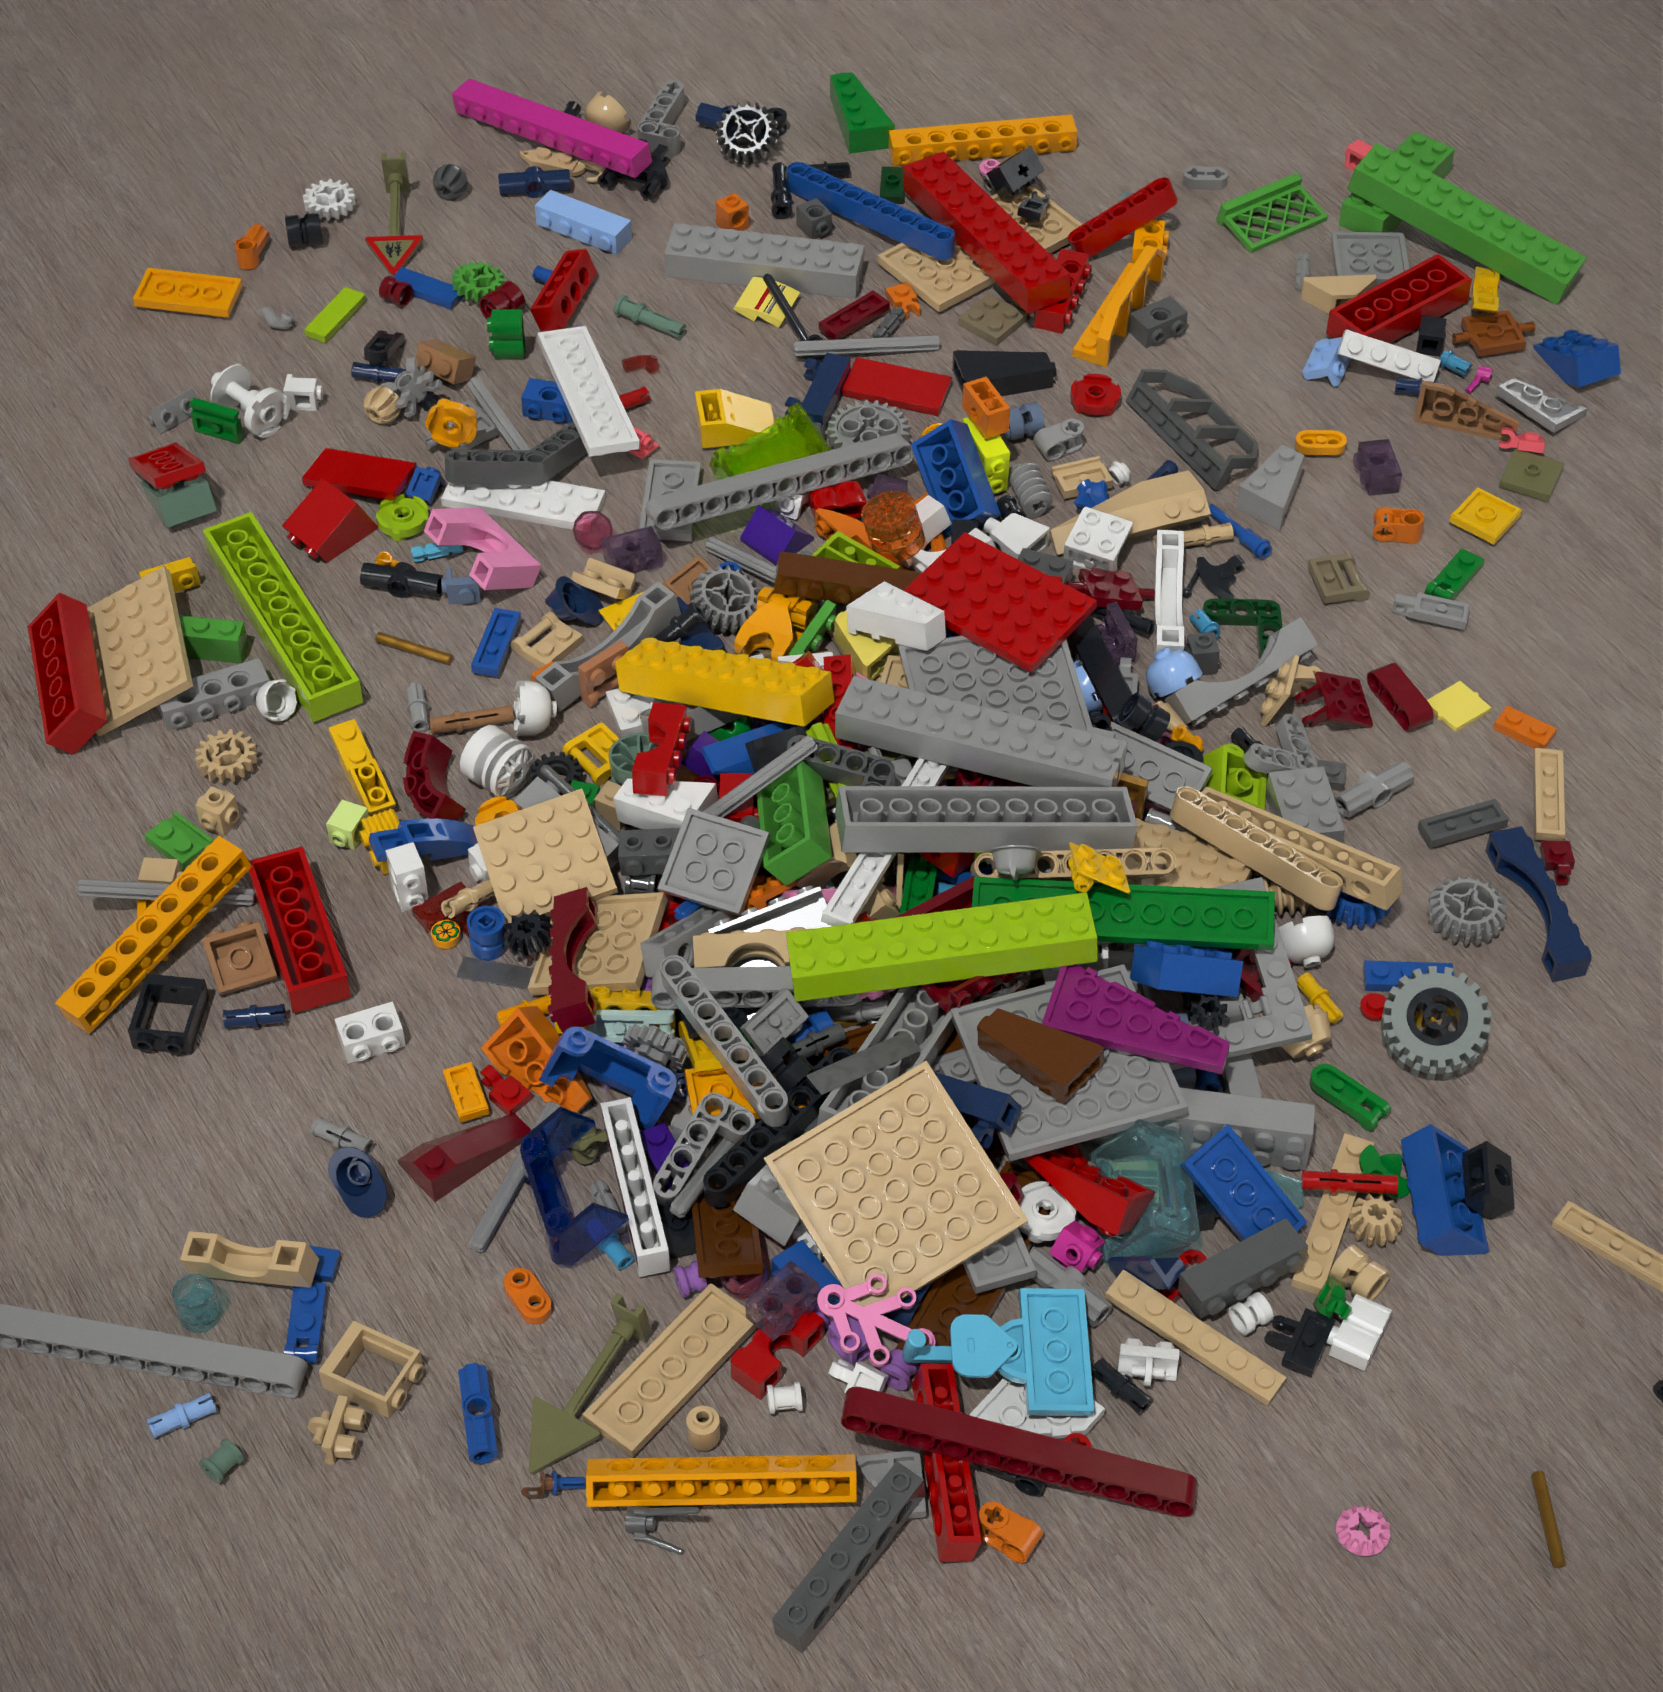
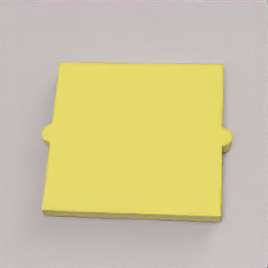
[1427,681,1492,732]

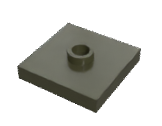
[1499,449,1564,502]

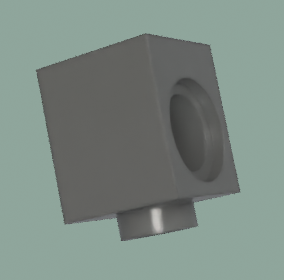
[796,198,832,239]
[1185,632,1220,677]

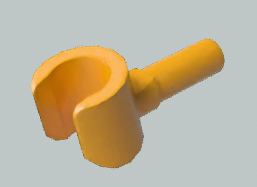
[375,551,413,567]

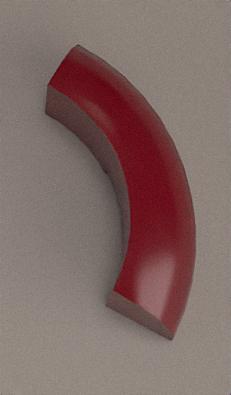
[403,731,466,821]

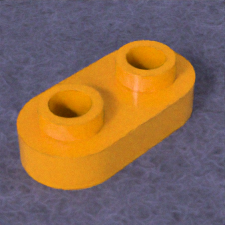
[1295,430,1347,455]

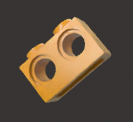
[1132,220,1169,268]

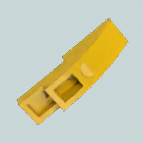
[329,719,396,816]

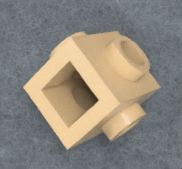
[195,786,240,837]

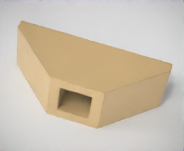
[1301,274,1377,314]

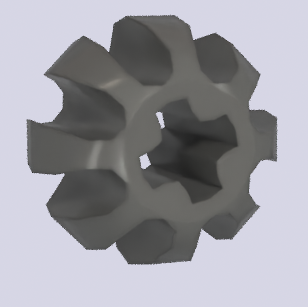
[432,164,468,200]

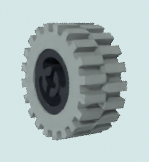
[1381,966,1492,1080]

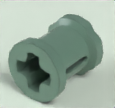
[199,1439,244,1484]

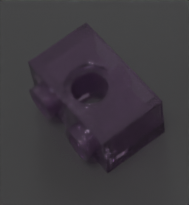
[1353,439,1402,496]
[602,526,663,573]

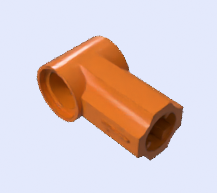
[234,224,270,270]

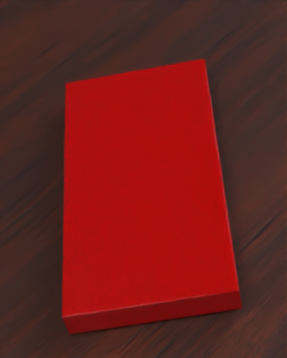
[842,357,952,416]
[302,448,417,501]

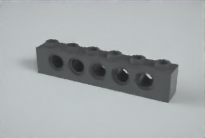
[772,1461,925,1653]

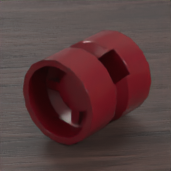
[479,281,526,320]

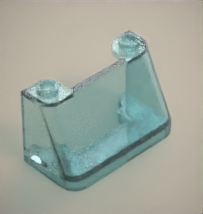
[1091,1119,1200,1263]

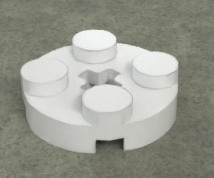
[1019,1181,1076,1243]

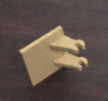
[1260,654,1322,727]

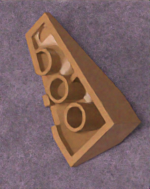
[1414,380,1519,442]

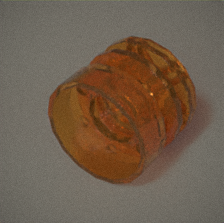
[861,491,926,562]

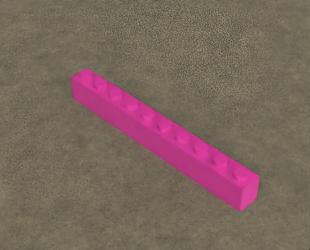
[452,78,652,178]

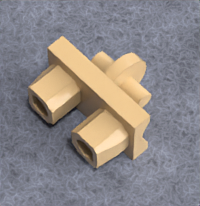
[307,1395,366,1465]

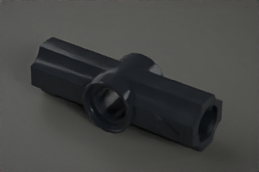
[360,562,443,598]

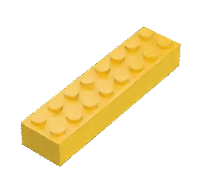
[615,638,834,727]

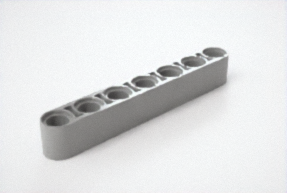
[660,955,789,1127]
[651,966,860,1009]

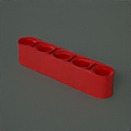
[1067,177,1178,258]

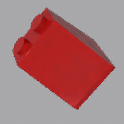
[282,478,378,563]

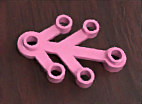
[817,1274,935,1367]

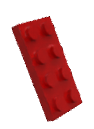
[128,442,206,490]

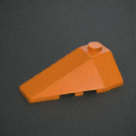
[481,1006,593,1115]

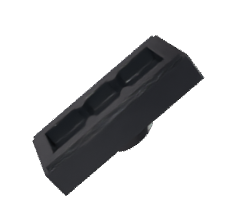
[657,1203,696,1259]

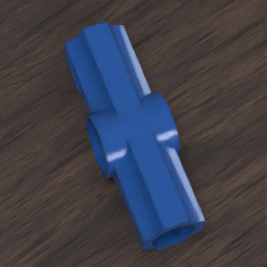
[458,1363,498,1464]

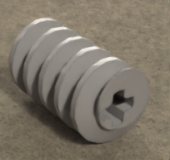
[1008,463,1053,519]

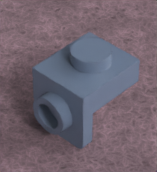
[441,567,481,604]

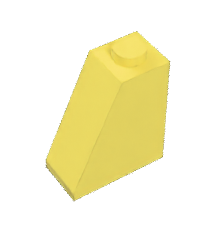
[834,610,902,680]

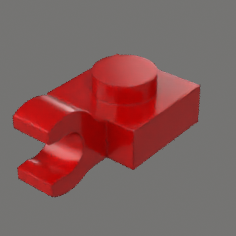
[480,1064,532,1115]

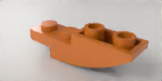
[814,508,898,565]

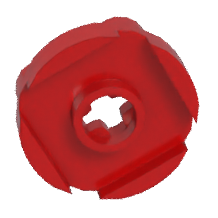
[1070,374,1121,417]

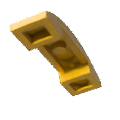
[1471,266,1500,313]

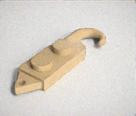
[520,147,605,183]

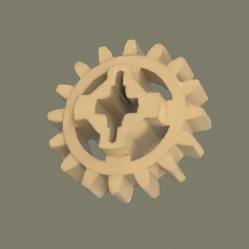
[195,729,257,783]

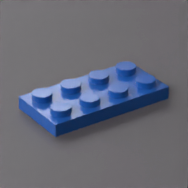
[1180,1124,1307,1241]

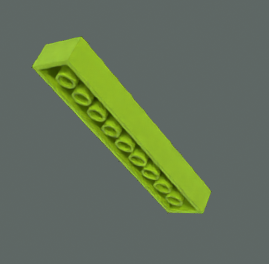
[202,512,363,723]
[786,892,1098,1002]

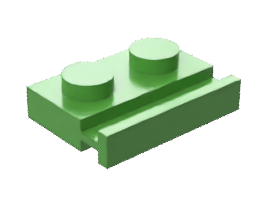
[144,811,214,871]

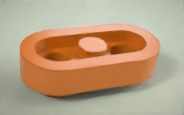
[503,1268,552,1325]

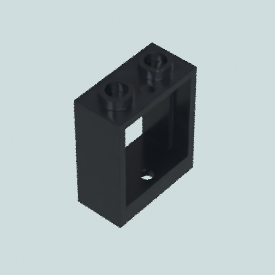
[128,974,209,1055]

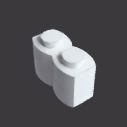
[1327,1294,1392,1371]

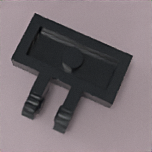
[1264,1308,1336,1377]

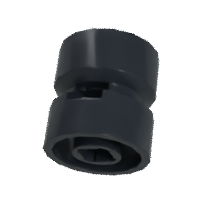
[285,212,323,248]
[1117,693,1171,742]
[760,1036,813,1094]

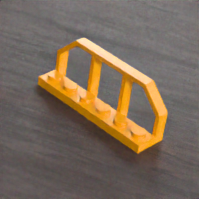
[1072,245,1165,367]

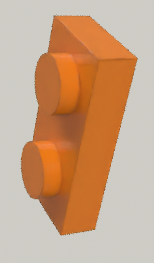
[1493,705,1557,749]

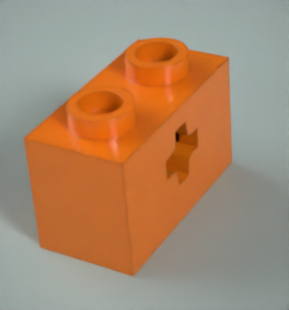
[962,377,1010,439]

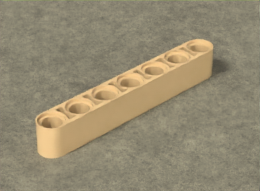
[1170,786,1343,911]
[970,848,1177,881]

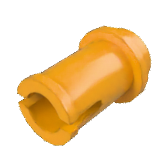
[1171,725,1204,752]

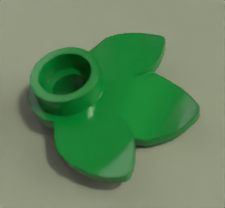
[1359,1144,1411,1199]

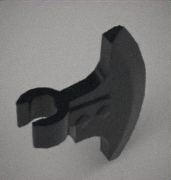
[1197,555,1245,599]

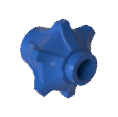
[1074,479,1109,509]

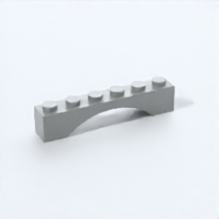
[535,581,681,712]
[1164,617,1318,727]

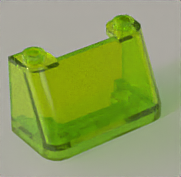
[709,402,831,510]

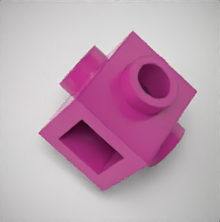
[1049,1220,1106,1273]

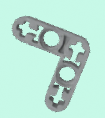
[1243,714,1318,774]

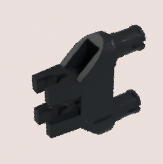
[597,138,669,200]

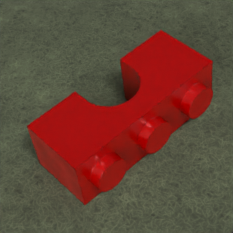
[730,1298,824,1400]

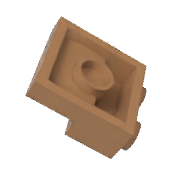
[202,921,277,996]

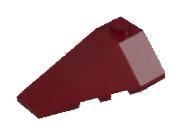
[397,1113,531,1202]

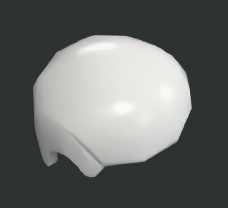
[256,679,297,722]

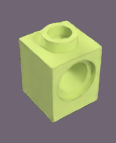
[326,800,369,850]

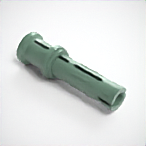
[614,295,686,339]

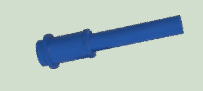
[1209,504,1272,559]

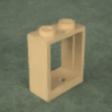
[319,1320,424,1419]

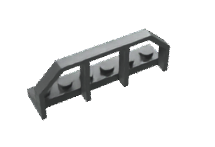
[1126,369,1259,490]

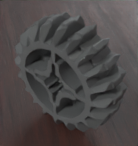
[716,101,779,165]

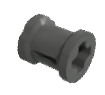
[625,874,658,895]

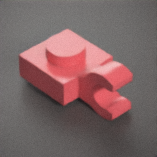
[1499,427,1545,453]

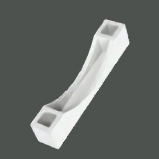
[1154,530,1184,660]

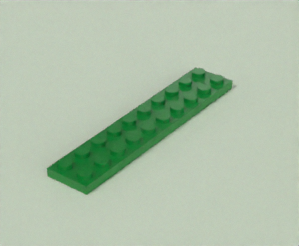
[972,877,1275,950]

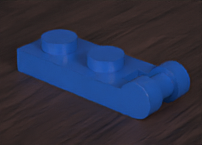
[284,1283,327,1364]

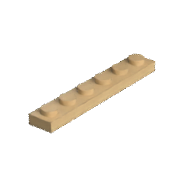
[1291,1133,1374,1295]
[1104,1269,1286,1407]

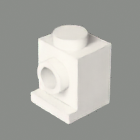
[283,374,323,411]

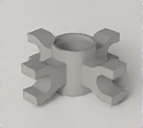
[381,357,442,417]

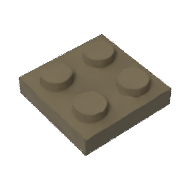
[958,293,1027,346]

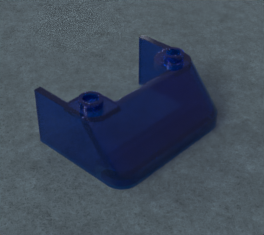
[520,1107,629,1267]

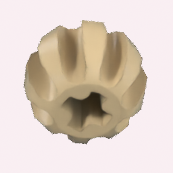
[363,386,401,425]

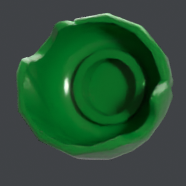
[709,715,753,741]

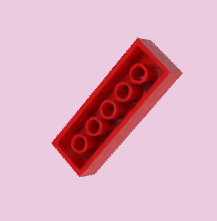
[1326,254,1472,343]
[27,592,107,754]
[248,846,351,1013]

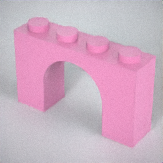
[424,507,542,590]

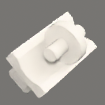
[1118,1338,1179,1386]

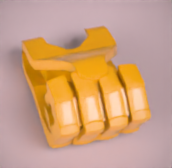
[734,587,818,662]

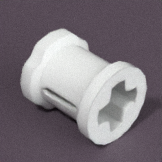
[767,1382,803,1414]

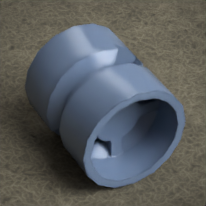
[1003,402,1044,441]

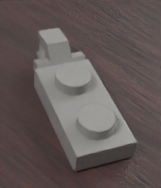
[1392,593,1470,630]

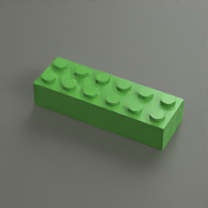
[1339,131,1455,232]

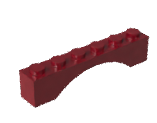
[548,887,597,1033]

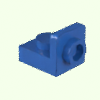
[405,466,446,505]

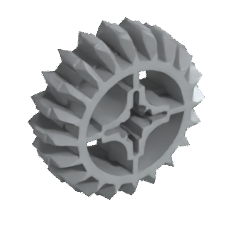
[689,565,761,634]
[1427,875,1507,947]

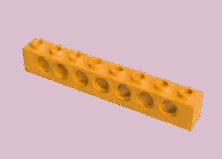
[888,114,1077,166]
[55,836,252,1034]
[586,1454,857,1507]

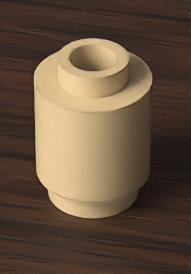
[686,1406,720,1452]

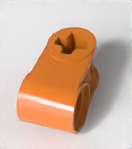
[1372,507,1424,544]
[978,1502,1043,1563]

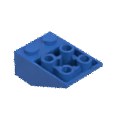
[1533,330,1621,387]

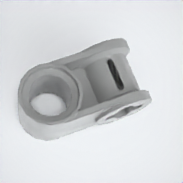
[1034,418,1084,461]

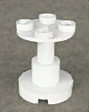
[210,363,290,438]

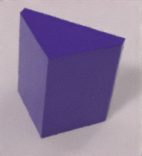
[740,505,814,566]

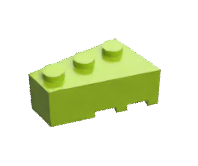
[811,531,900,569]

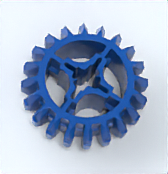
[1320,891,1394,930]

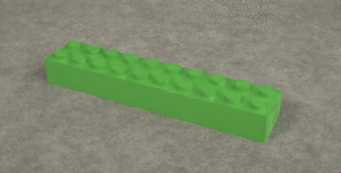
[1347,143,1587,305]

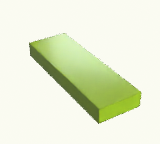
[304,287,367,343]

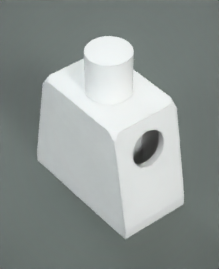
[983,513,1050,559]

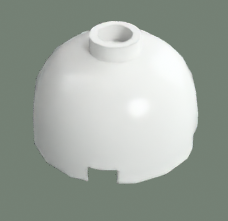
[513,681,557,736]
[1278,915,1335,968]

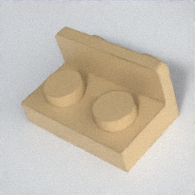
[571,558,637,599]

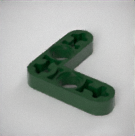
[1203,598,1282,659]

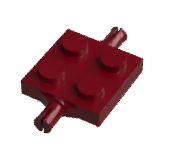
[1066,568,1155,610]

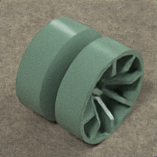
[609,733,658,786]

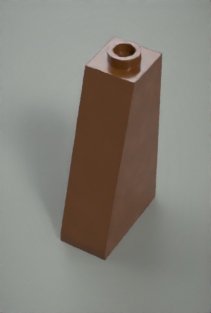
[977,1008,1104,1105]

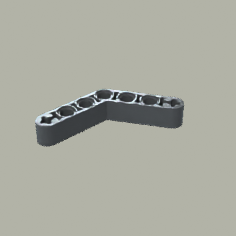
[445,421,587,485]

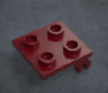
[1295,671,1373,728]

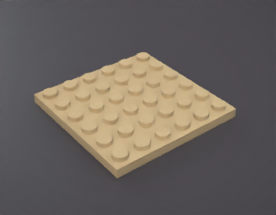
[764,1061,1029,1307]

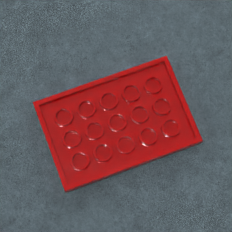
[903,532,1097,673]

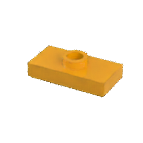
[442,1061,489,1123]

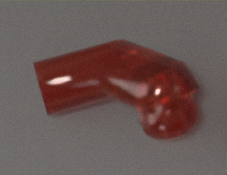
[622,355,659,373]

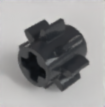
[1191,995,1228,1033]

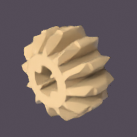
[1348,1193,1402,1248]

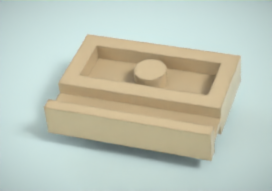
[1051,456,1113,499]

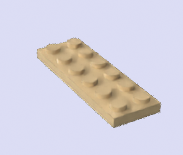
[582,1283,760,1458]

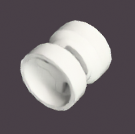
[1228,1292,1274,1335]

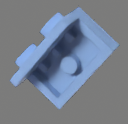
[1302,337,1351,387]

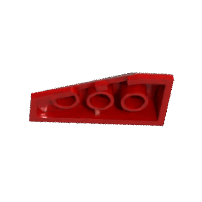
[1024,1150,1155,1237]

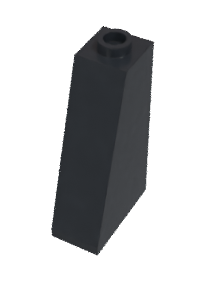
[952,350,1057,396]

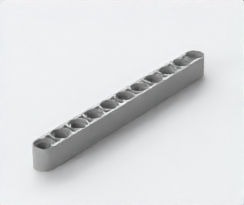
[645,433,915,530]
[0,1304,308,1398]

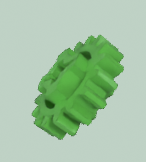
[452,261,505,303]

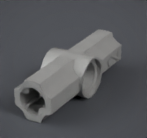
[1334,761,1414,818]
[1029,1248,1112,1327]

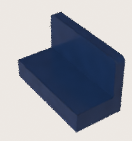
[1107,1256,1186,1289]

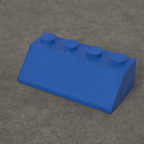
[911,419,1001,536]
[1401,1124,1490,1256]

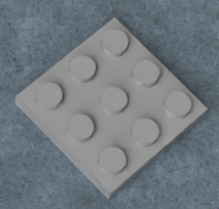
[1331,232,1409,286]
[658,808,771,917]

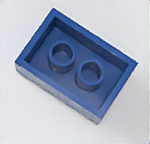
[1130,940,1243,997]

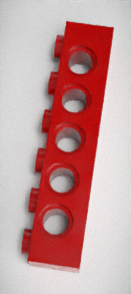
[912,1364,982,1562]

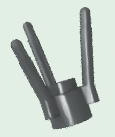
[625,1506,700,1555]

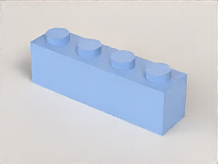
[535,190,632,255]

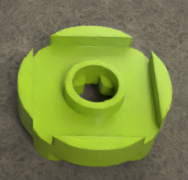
[376,494,429,541]

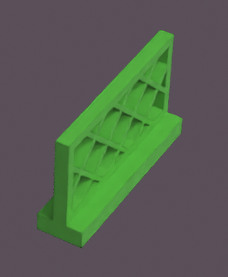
[1216,173,1328,253]

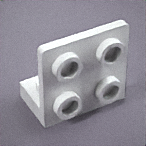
[1064,507,1133,572]

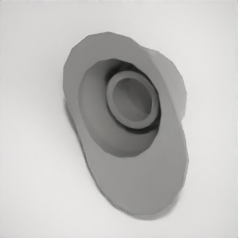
[990,845,1040,881]

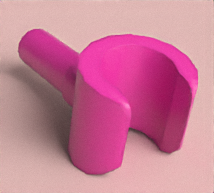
[1465,366,1493,394]

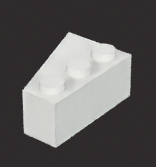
[846,581,946,651]
[613,779,719,829]

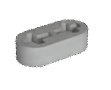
[1183,166,1228,190]

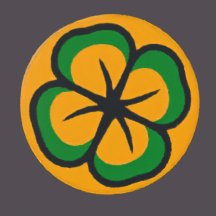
[431,920,461,949]

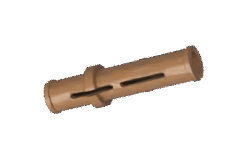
[429,704,514,735]

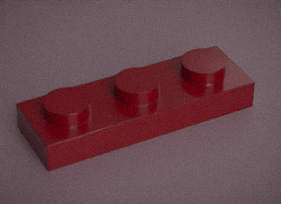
[819,290,890,340]

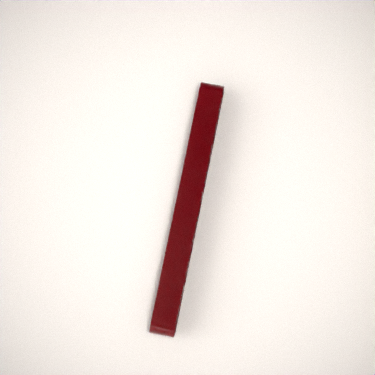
[841,1387,1197,1517]

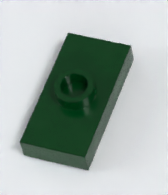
[880,166,904,204]

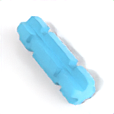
[411,542,463,562]

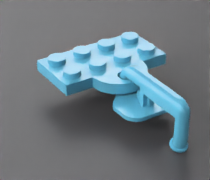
[902,1288,1094,1416]

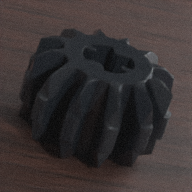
[504,909,553,961]

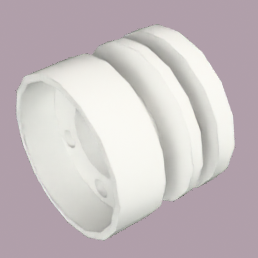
[460,725,535,798]

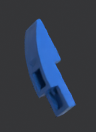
[369,818,478,862]

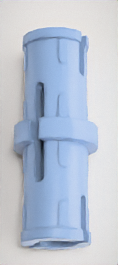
[146,1392,217,1439]

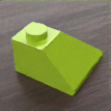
[1203,745,1267,810]

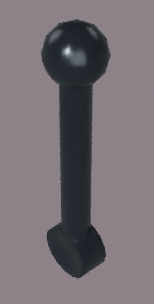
[1182,564,1199,598]

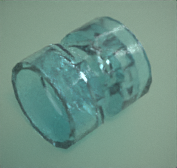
[172,1274,221,1333]

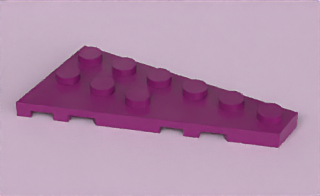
[1042,964,1230,1074]

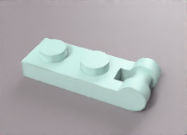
[589,1009,674,1043]

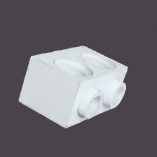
[385,842,429,912]
[335,1001,406,1064]

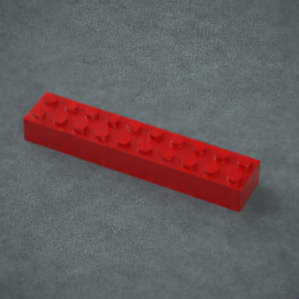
[903,151,1070,314]

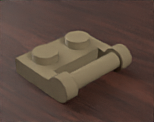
[1308,553,1370,604]

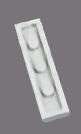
[1337,329,1441,382]

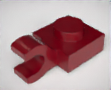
[1540,841,1575,885]

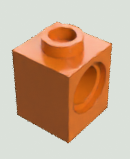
[715,193,749,231]

